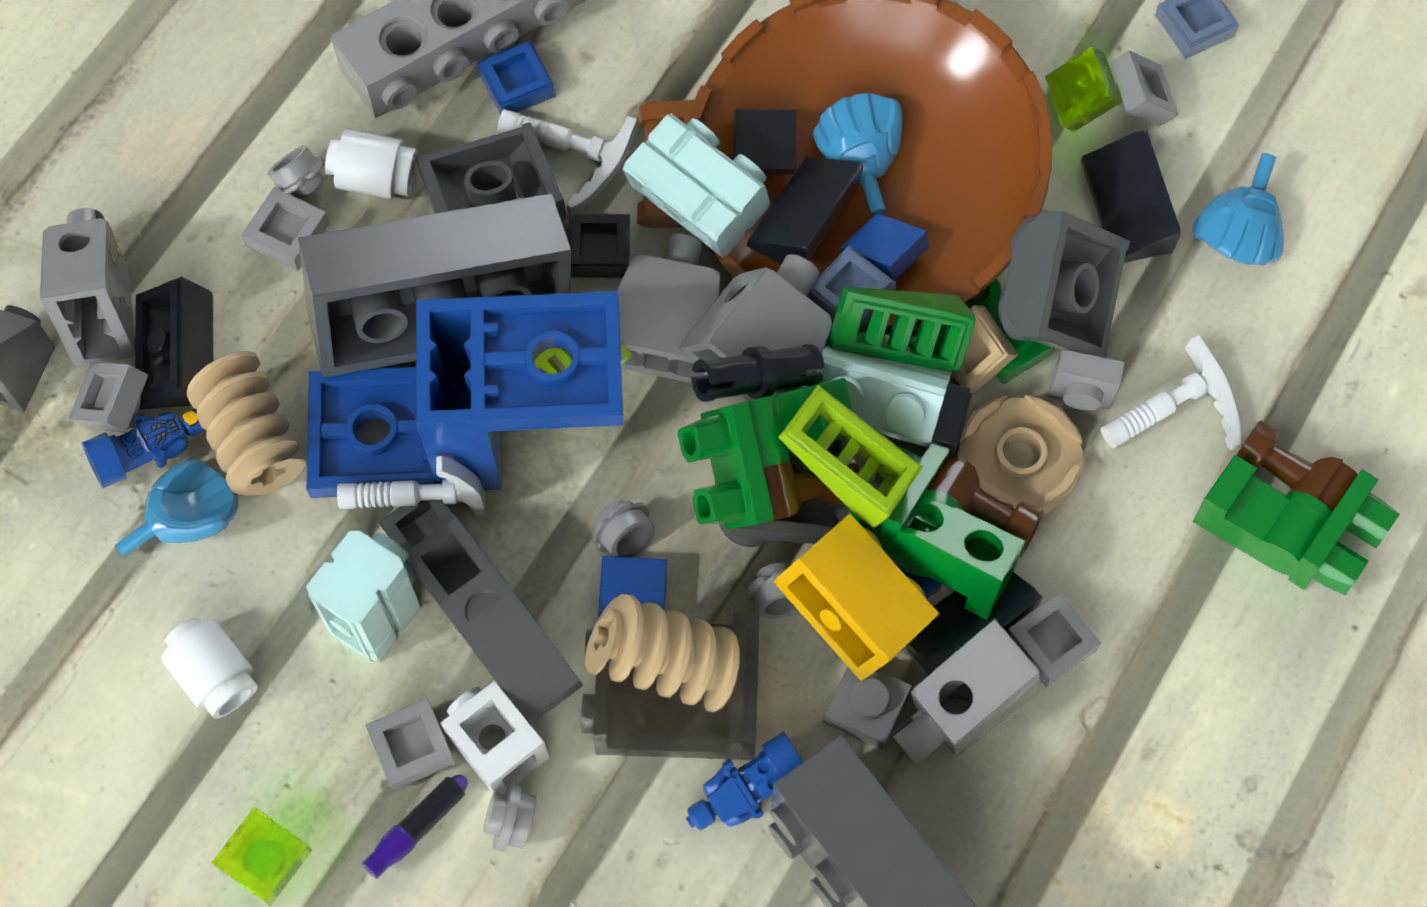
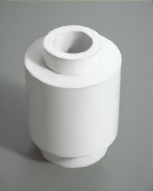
[325,129,418,200]
[161,618,258,719]

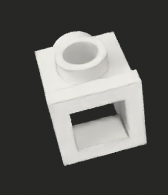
[440,681,549,795]

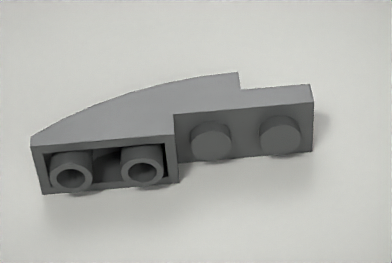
[378,500,583,725]

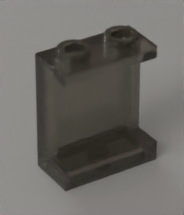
[581,610,760,760]

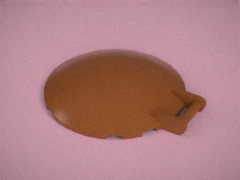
[637,0,1053,331]

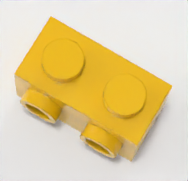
[773,513,939,681]

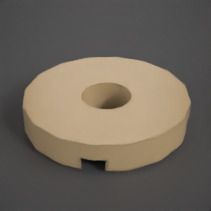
[956,395,1084,514]

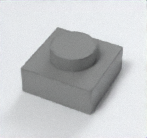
[1110,50,1179,126]
[242,187,330,271]
[1048,349,1124,410]
[69,361,148,433]
[1007,592,1101,687]
[823,667,912,750]
[365,698,455,791]

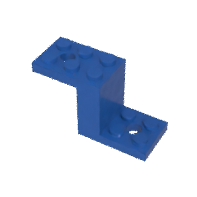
[306,291,624,498]

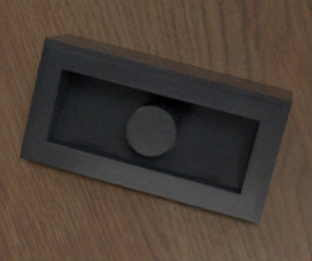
[1081,130,1181,263]
[747,157,864,264]
[135,276,214,410]
[905,572,1043,675]

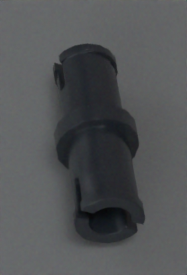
[691,344,824,402]

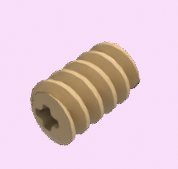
[186,351,307,496]
[584,594,740,712]

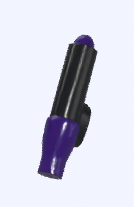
[361,775,468,879]

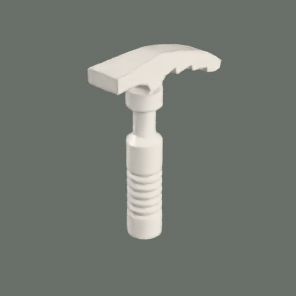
[497,109,638,214]
[1101,335,1241,451]
[337,456,486,516]

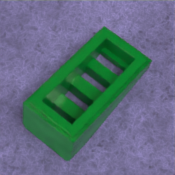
[827,286,975,371]

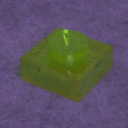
[1045,46,1122,132]
[211,807,313,906]

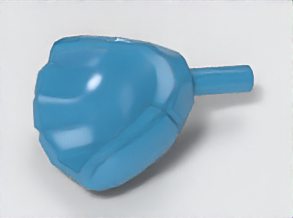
[813,93,903,215]
[1192,153,1284,265]
[115,458,238,557]

